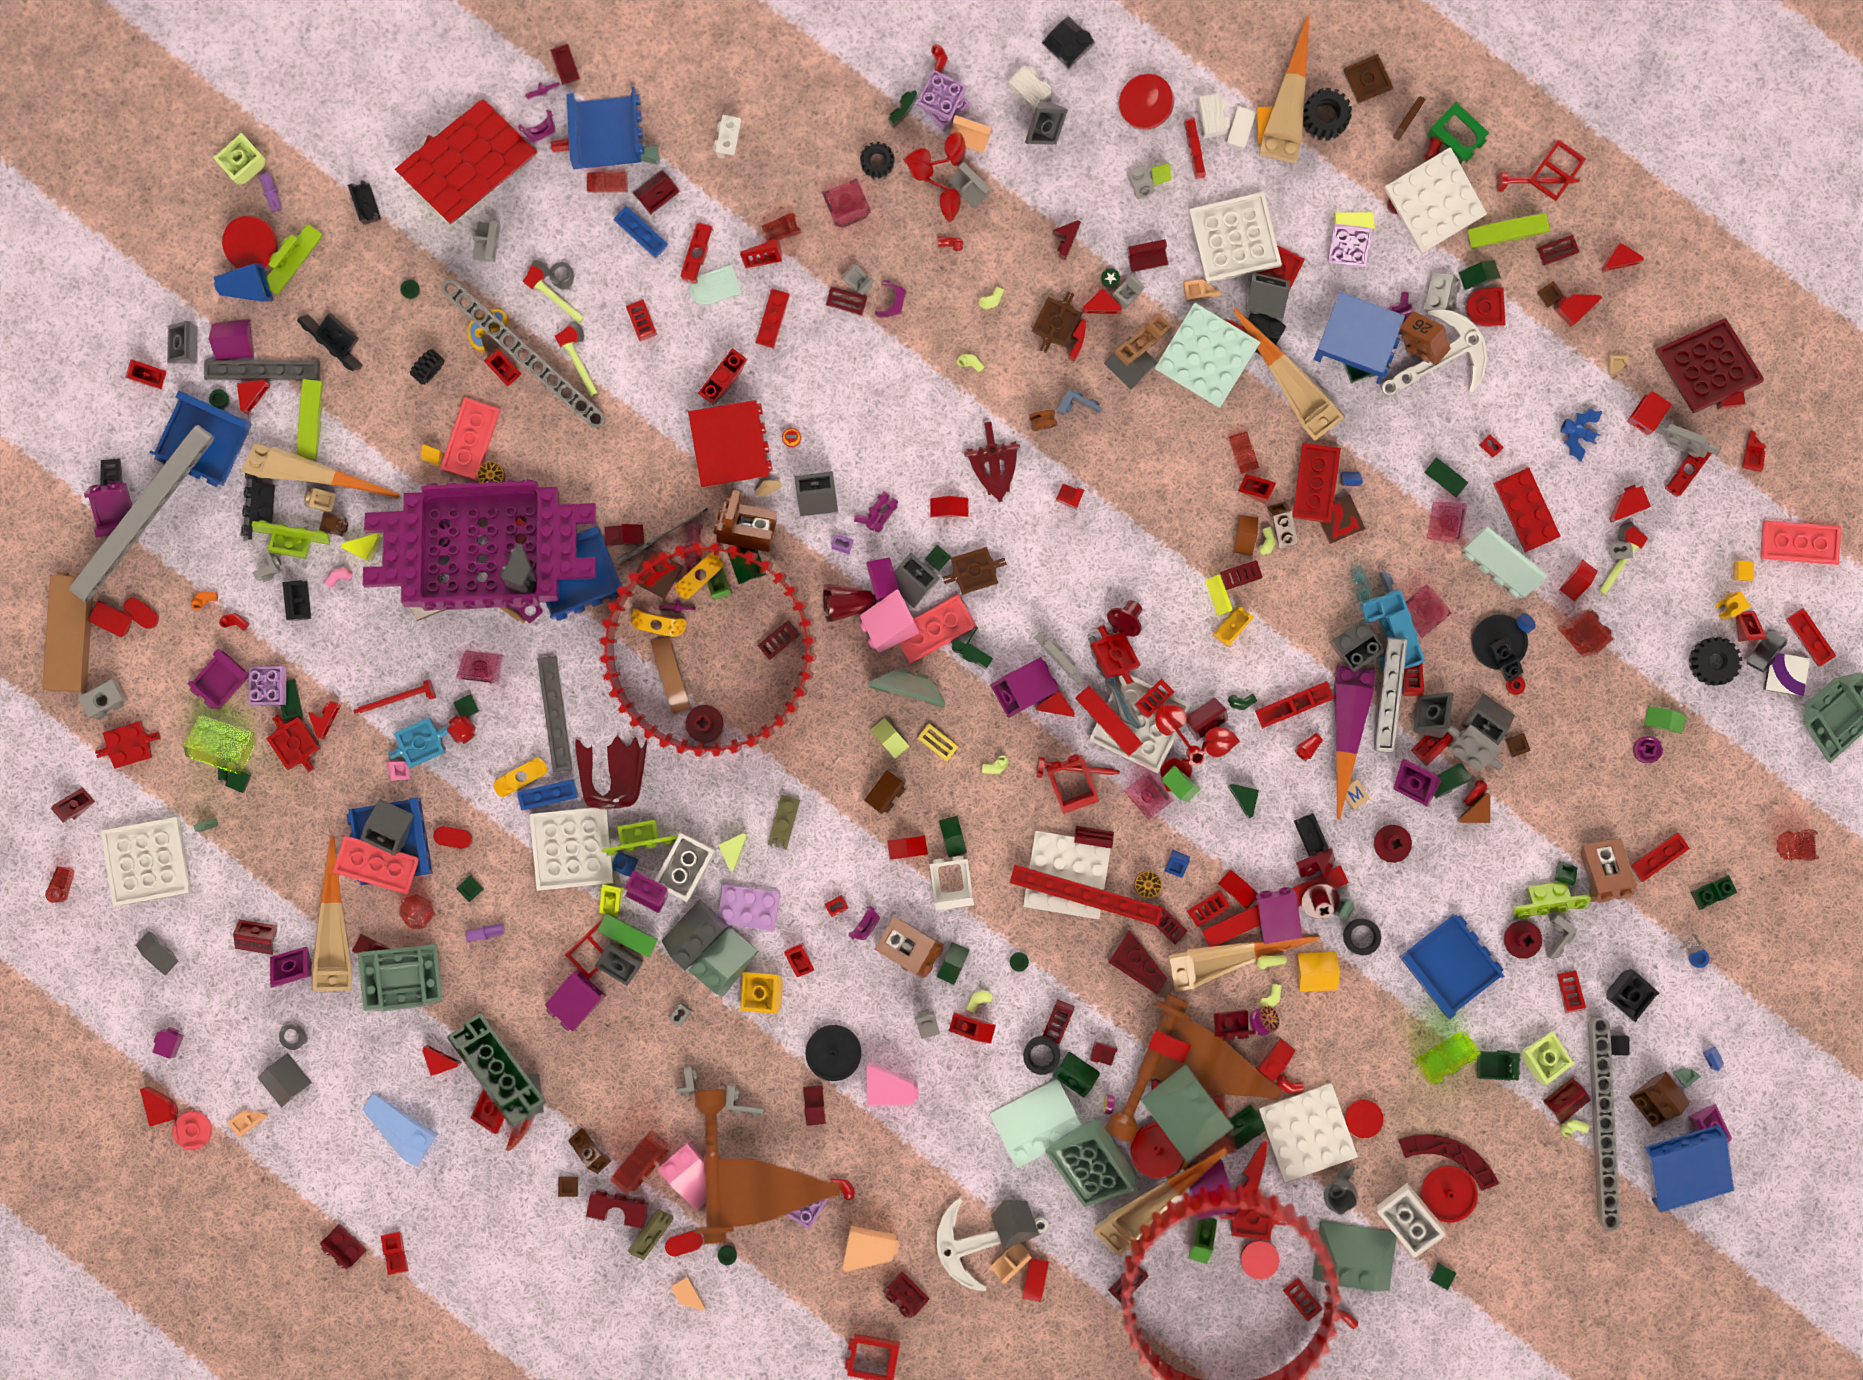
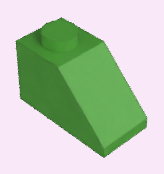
[1188,1217,1217,1264]

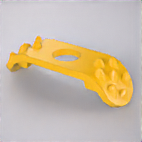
[675,552,724,599]
[631,608,687,637]
[493,758,548,797]

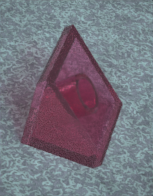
[1427,502,1468,545]
[456,650,503,684]
[1124,771,1173,820]

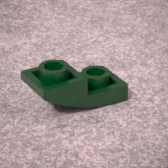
[889,90,917,128]
[1424,457,1468,498]
[1434,762,1472,799]
[1690,875,1737,910]

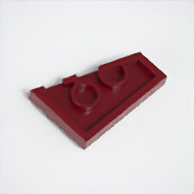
[1108,930,1168,994]

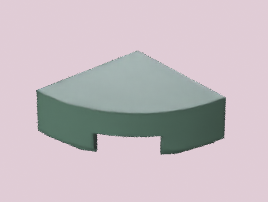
[193,818,219,832]
[1672,1068,1701,1088]

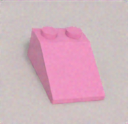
[657,1141,706,1211]

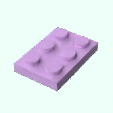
[718,884,780,931]

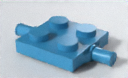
[388,718,449,768]

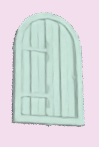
[689,265,742,305]

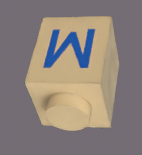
[1345,779,1370,809]

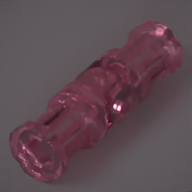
[685,524,703,581]

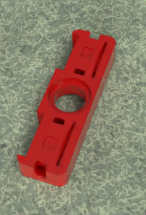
[1184,117,1206,179]
[680,223,714,284]
[1665,452,1712,497]

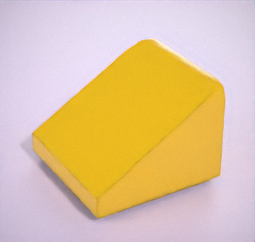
[421,444,443,466]
[1734,561,1754,581]

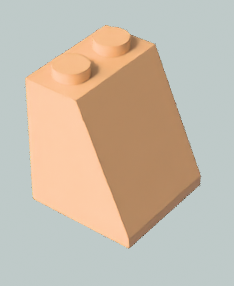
[842,1226,899,1272]

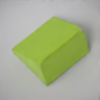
[1150,163,1172,185]

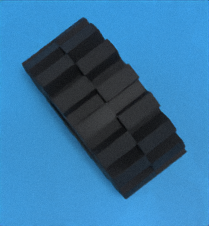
[860,142,894,179]
[409,349,445,385]

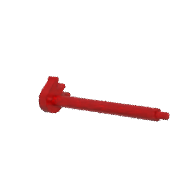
[1496,172,1580,192]
[353,679,436,714]
[1036,757,1120,778]

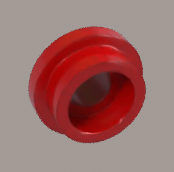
[1506,676,1526,695]

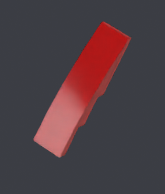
[1255,681,1335,729]
[1075,685,1143,757]
[1234,1140,1268,1220]

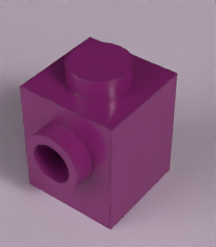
[152,1027,184,1059]

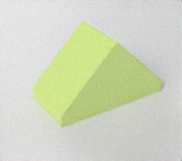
[871,717,909,759]
[718,833,748,871]

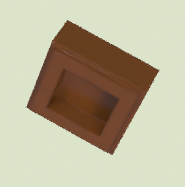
[1537,281,1564,308]
[1505,733,1531,757]
[558,1177,578,1197]

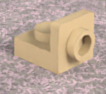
[304,488,336,512]

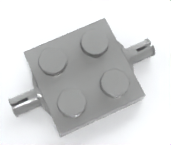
[1655,424,1721,458]
[1034,632,1084,685]
[1447,725,1504,772]

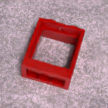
[1046,754,1099,814]
[844,1333,900,1380]

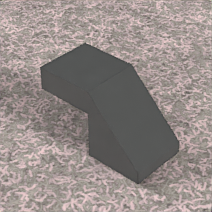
[136,931,179,976]

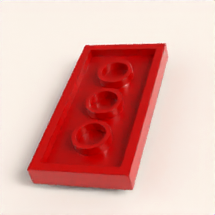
[1292,443,1341,523]
[1493,467,1561,552]

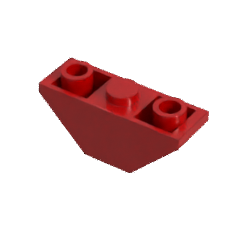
[698,348,748,405]

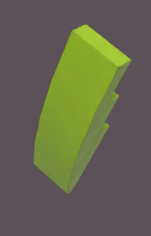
[1468,213,1551,249]
[297,379,323,460]

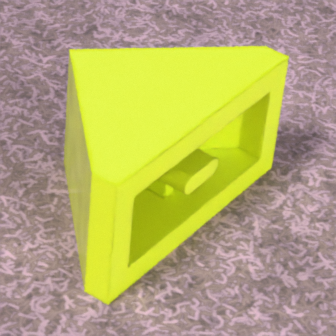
[341,533,382,562]
[599,884,624,917]

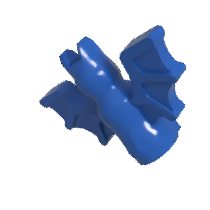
[1560,408,1602,461]

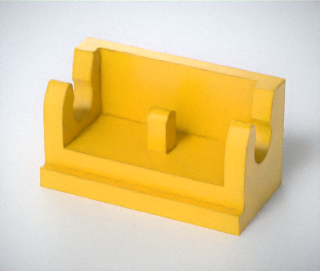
[1715,590,1751,620]
[1213,606,1254,647]

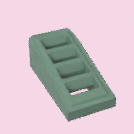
[641,145,660,164]
[1333,898,1355,921]

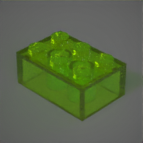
[183,714,256,775]
[1412,1030,1481,1085]

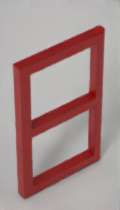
[1528,139,1586,201]
[565,919,624,979]

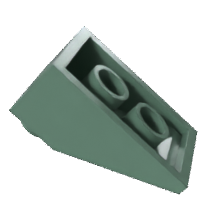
[688,927,759,997]

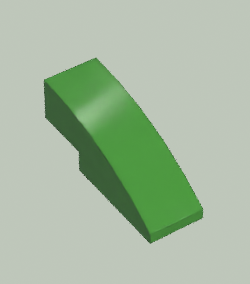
[597,913,658,957]

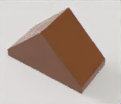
[1233,515,1258,556]
[1457,793,1490,823]

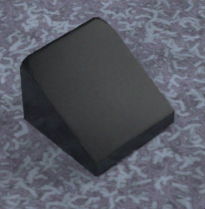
[1611,1035,1630,1056]

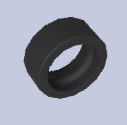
[1343,918,1382,956]
[1023,1036,1060,1075]

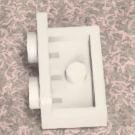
[714,115,741,159]

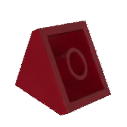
[1186,697,1228,741]

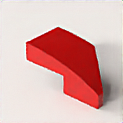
[1742,430,1766,472]

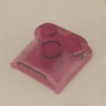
[822,178,871,228]
[1405,584,1452,638]

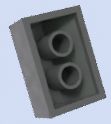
[661,899,728,971]

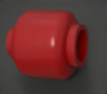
[447,715,476,744]

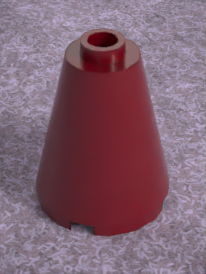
[823,584,876,622]

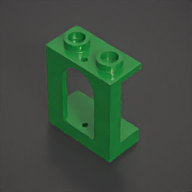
[1426,102,1489,164]

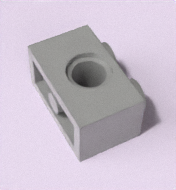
[78,679,128,720]

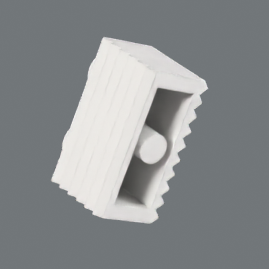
[1008,65,1052,112]
[1196,93,1230,139]

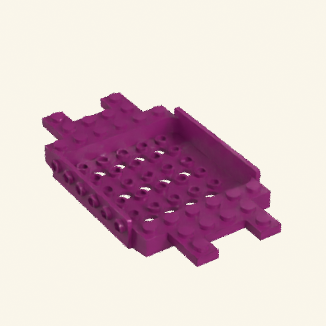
[362,479,596,611]

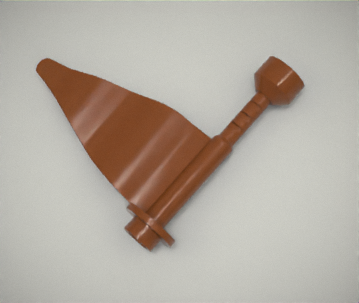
[1105,993,1282,1143]
[694,1089,841,1244]

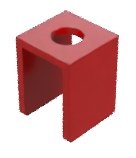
[1627,391,1672,435]

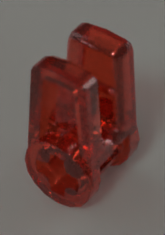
[761,213,801,241]
[45,867,75,903]

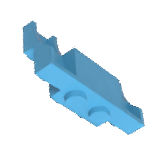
[1360,590,1425,671]

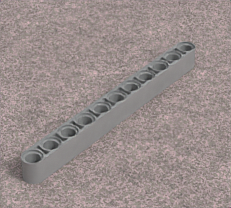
[441,280,606,427]
[69,425,214,602]
[1588,1016,1620,1231]

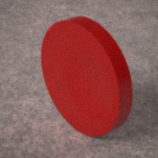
[1119,74,1174,130]
[222,216,278,269]
[1130,1122,1185,1179]
[1421,1165,1478,1223]

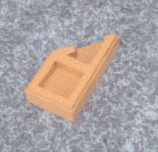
[1183,279,1221,302]
[227,1110,269,1138]
[671,1277,705,1310]

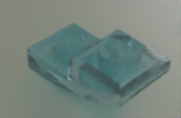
[1351,565,1372,604]

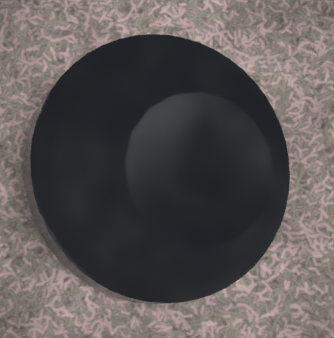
[1471,614,1528,670]
[806,1025,862,1081]

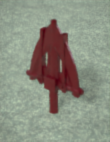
[964,422,1020,502]

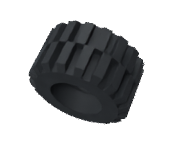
[1303,87,1352,141]

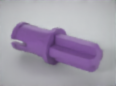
[259,173,283,212]
[465,923,505,943]

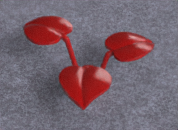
[903,133,966,223]
[1155,705,1240,792]

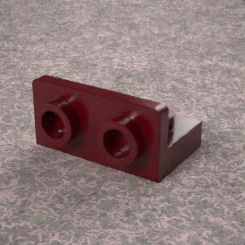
[1214,1010,1256,1041]
[319,1224,367,1270]
[883,1271,930,1318]

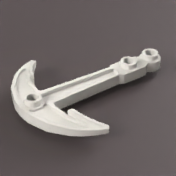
[1381,310,1487,395]
[936,1198,1048,1291]

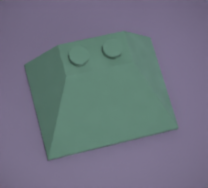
[868,668,945,708]
[1803,672,1863,763]
[358,944,442,1012]
[1140,1064,1234,1163]
[1312,1220,1397,1291]

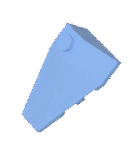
[363,1093,438,1167]

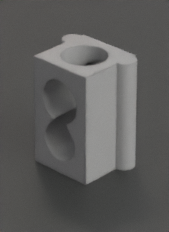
[1611,542,1633,560]
[669,1002,692,1027]

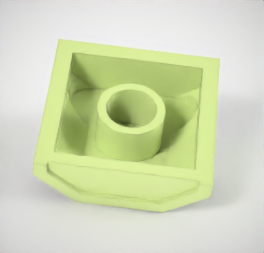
[213,133,265,184]
[1522,1031,1575,1085]

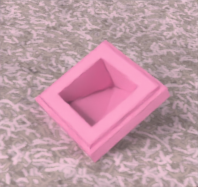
[386,760,410,781]

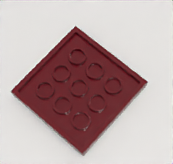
[1655,318,1764,414]

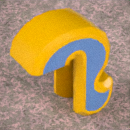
[467,309,509,353]

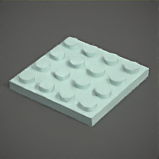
[1155,302,1260,408]

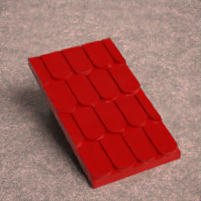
[394,99,538,225]

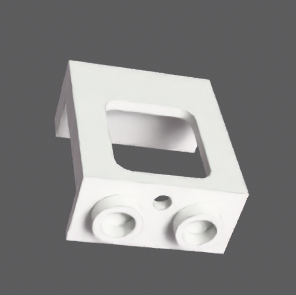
[929,856,974,910]

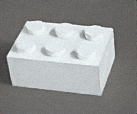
[655,832,717,902]
[1377,1183,1446,1258]

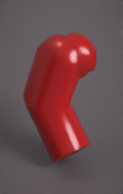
[931,45,948,74]
[938,237,964,251]
[219,613,250,631]
[1463,780,1487,806]
[1277,1074,1304,1094]
[830,1178,855,1200]
[1335,1309,1359,1329]

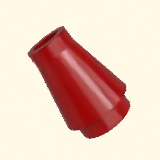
[1295,733,1323,761]

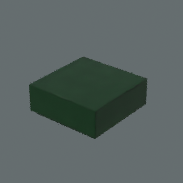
[925,545,951,572]
[453,694,480,717]
[225,768,251,793]
[1555,861,1578,886]
[456,875,484,902]
[1430,1263,1457,1290]

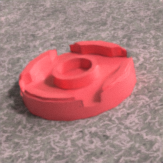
[172,1111,212,1150]
[1240,1240,1280,1280]

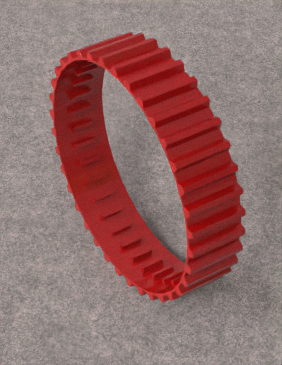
[599,542,817,757]
[1120,1184,1341,1380]

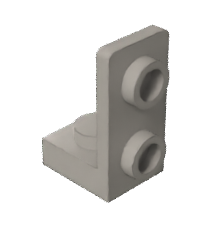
[1547,914,1577,960]
[915,1009,940,1039]
[725,1084,765,1116]

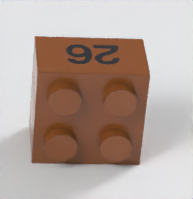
[1399,311,1451,365]

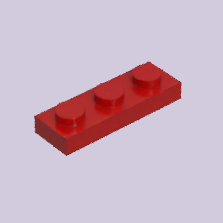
[755,289,790,349]
[1785,608,1836,667]
[1630,833,1690,882]

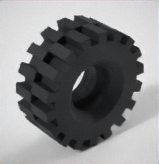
[1689,637,1742,686]

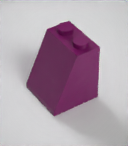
[990,657,1059,718]
[544,970,606,1032]
[1184,1159,1237,1220]

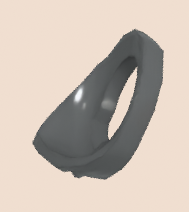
[549,262,574,290]
[279,1024,308,1050]

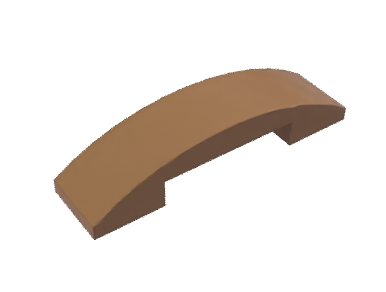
[1113,314,1172,366]
[651,636,691,714]

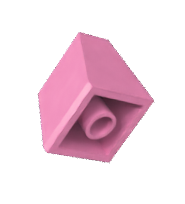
[859,590,919,653]
[867,1063,919,1106]

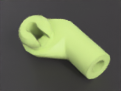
[978,287,1005,309]
[957,354,985,373]
[1258,527,1276,555]
[982,755,1009,774]
[1257,955,1287,969]
[1260,984,1282,1008]
[966,990,993,1013]
[1560,1119,1590,1137]

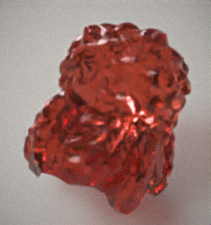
[1776,829,1819,861]
[399,894,435,929]

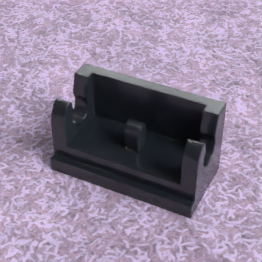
[347,181,382,225]
[282,580,312,621]
[1294,813,1329,856]

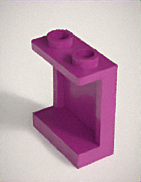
[84,482,133,538]
[187,649,249,709]
[624,870,668,913]
[1255,887,1302,944]

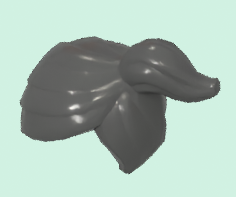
[1323,1165,1358,1215]

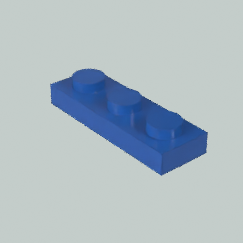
[613,206,668,259]
[517,779,578,811]

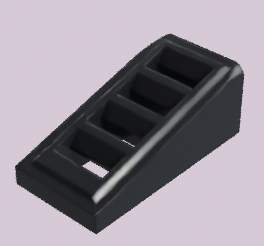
[100,458,123,486]

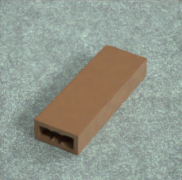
[42,572,93,692]

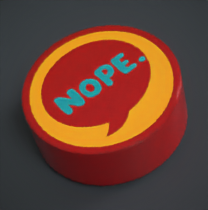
[782,428,801,448]

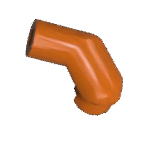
[191,591,218,610]

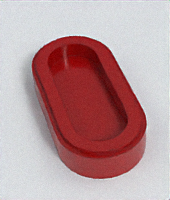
[123,598,159,629]
[433,826,472,849]
[665,1230,703,1257]

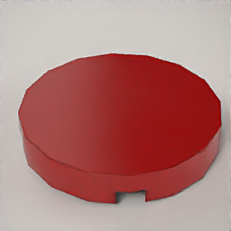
[1345,1099,1384,1138]

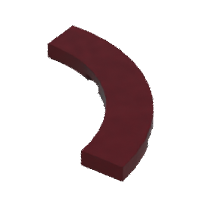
[1398,1134,1499,1191]

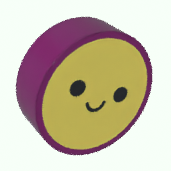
[1103,1094,1115,1115]

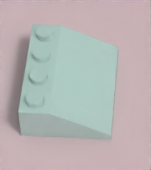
[1461,527,1548,599]
[990,1079,1082,1168]

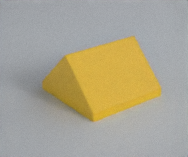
[1297,951,1340,992]

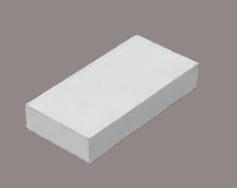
[1226,107,1256,149]

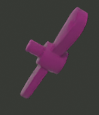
[525,82,560,100]
[659,600,696,613]

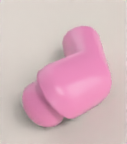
[324,567,352,588]

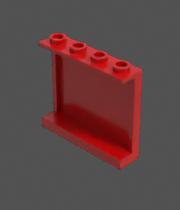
[688,400,773,487]

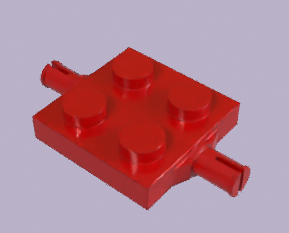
[1090,625,1141,685]
[266,714,321,773]
[95,721,161,769]
[1219,1208,1286,1240]

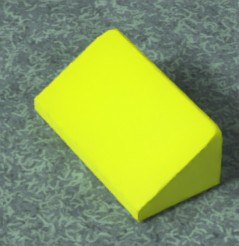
[1335,212,1375,232]
[1205,575,1233,616]

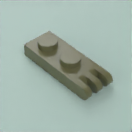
[768,795,800,850]
[627,1209,674,1260]

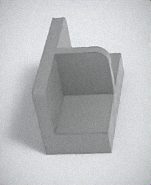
[948,162,991,208]
[472,220,501,263]

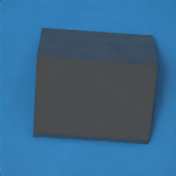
[1025,99,1068,145]
[167,321,198,364]
[1104,336,1158,390]
[1413,692,1454,738]
[595,941,643,986]
[258,1053,312,1108]
[991,1200,1040,1250]

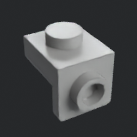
[1127,165,1154,199]
[841,264,874,295]
[1111,275,1145,309]
[252,553,282,582]
[675,1065,698,1096]

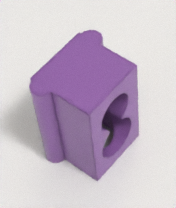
[831,534,854,554]

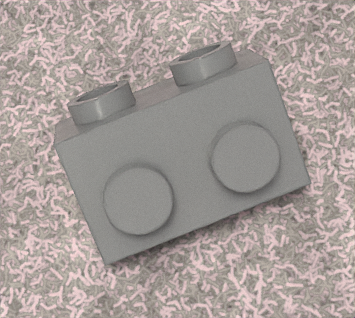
[1424,273,1461,311]

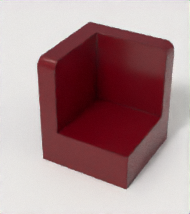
[1090,1041,1118,1066]

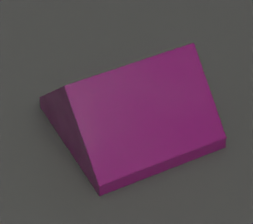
[208,319,254,360]
[866,557,900,601]
[1393,758,1442,806]
[270,946,312,988]
[1688,1104,1732,1143]

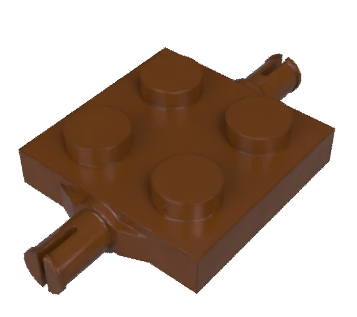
[1031,291,1082,353]
[942,547,1007,595]

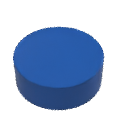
[1517,613,1536,633]
[1689,948,1709,968]

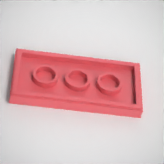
[440,397,501,481]
[1761,520,1841,565]
[899,594,977,664]
[332,835,419,895]

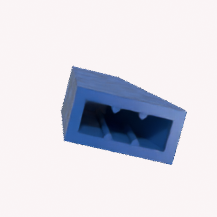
[213,263,274,302]

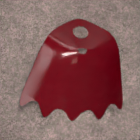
[575,736,647,809]

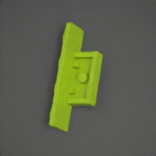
[267,224,323,295]
[252,520,331,559]
[601,820,678,856]
[1512,882,1591,919]

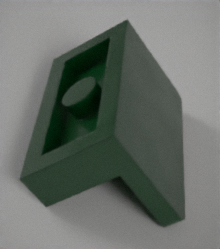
[727,546,766,585]
[1052,1052,1100,1098]
[1225,1105,1266,1151]

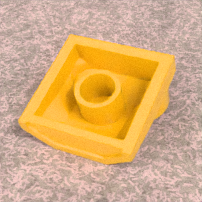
[739,972,783,1014]

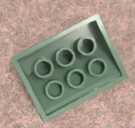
[1045,1119,1137,1207]

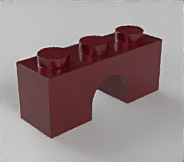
[586,1189,649,1229]

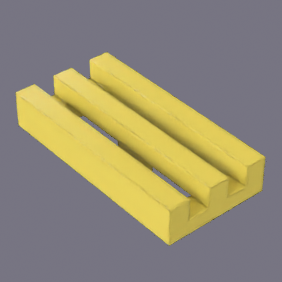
[917,723,959,762]

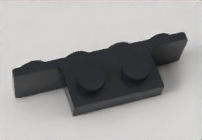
[297,313,363,371]
[241,473,275,541]

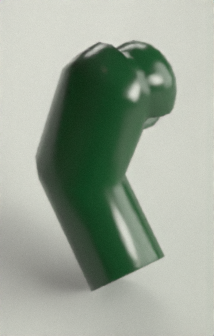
[1228,694,1257,710]

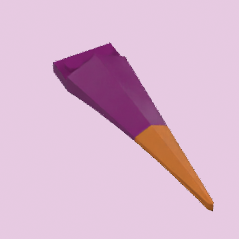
[1334,665,1376,819]

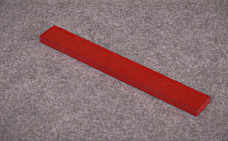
[1009,864,1163,926]
[1201,865,1349,947]

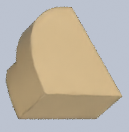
[1608,355,1629,375]
[755,480,782,497]

